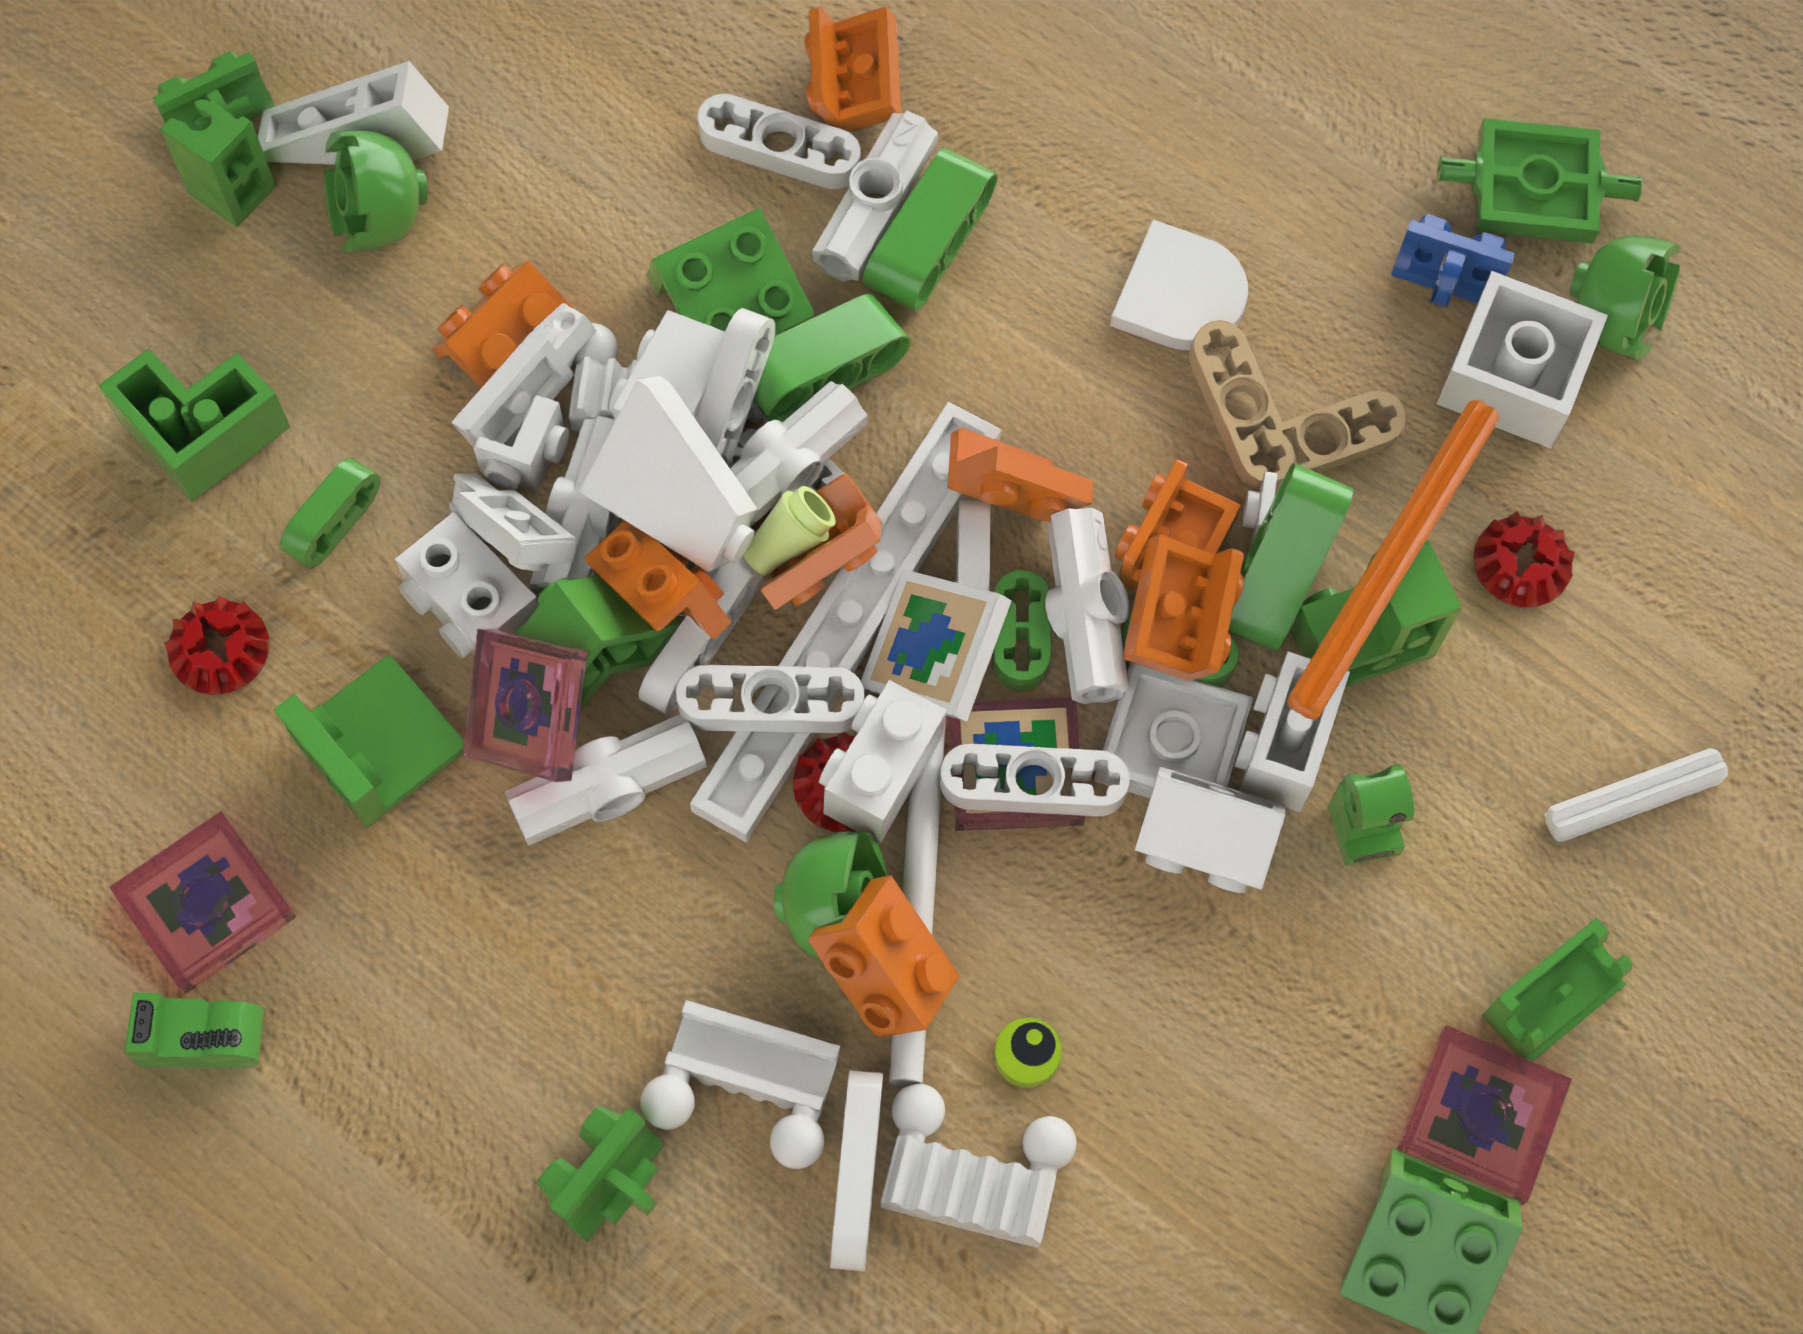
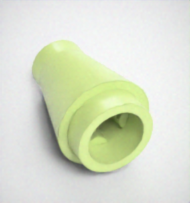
[743,486,836,576]

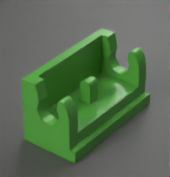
[160,100,276,227]
[1482,918,1632,1066]

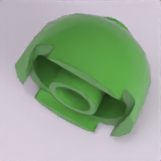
[324,130,428,252]
[1570,234,1681,360]
[774,831,887,961]

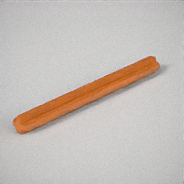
[1288,400,1499,720]

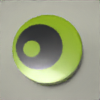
[994,1017,1062,1088]

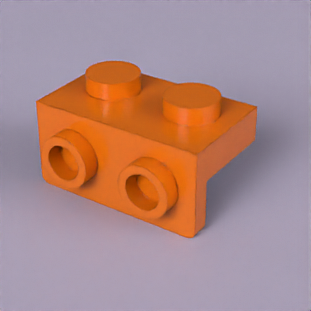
[804,6,901,132]
[431,260,574,389]
[947,428,1093,521]
[1115,459,1241,592]
[754,474,882,610]
[585,520,732,640]
[1122,534,1244,682]
[808,875,960,1037]

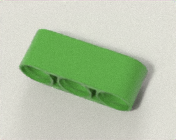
[862,147,998,312]
[753,294,911,422]
[1228,463,1354,652]

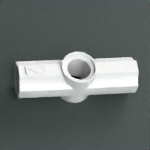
[812,110,938,282]
[730,381,868,528]
[530,416,619,595]
[1045,507,1130,704]
[504,714,707,846]

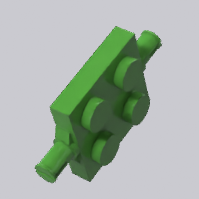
[1436,118,1642,243]

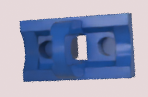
[1391,214,1515,308]

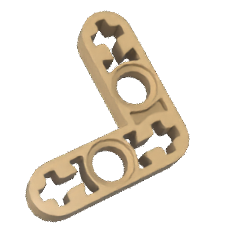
[1188,320,1407,491]

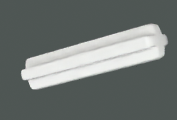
[1544,748,1728,842]

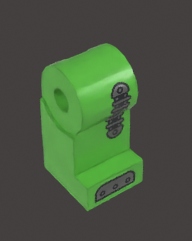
[1328,764,1414,866]
[125,992,265,1068]

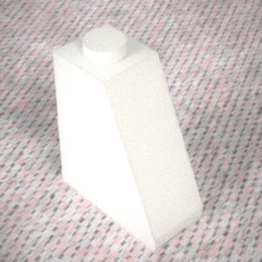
[579,376,758,572]

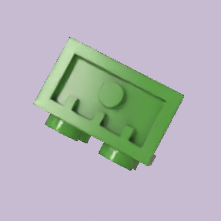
[646,207,814,336]
[273,656,467,829]
[1341,1148,1523,1334]

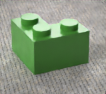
[98,348,290,502]
[1291,540,1462,687]
[491,574,682,718]

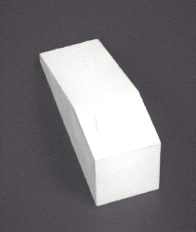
[258,61,449,165]

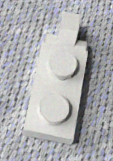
[451,303,596,448]
[449,473,576,571]

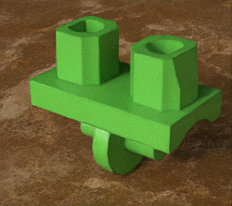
[152,51,275,131]
[537,1106,665,1242]

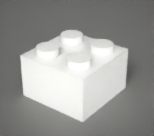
[1436,271,1608,449]

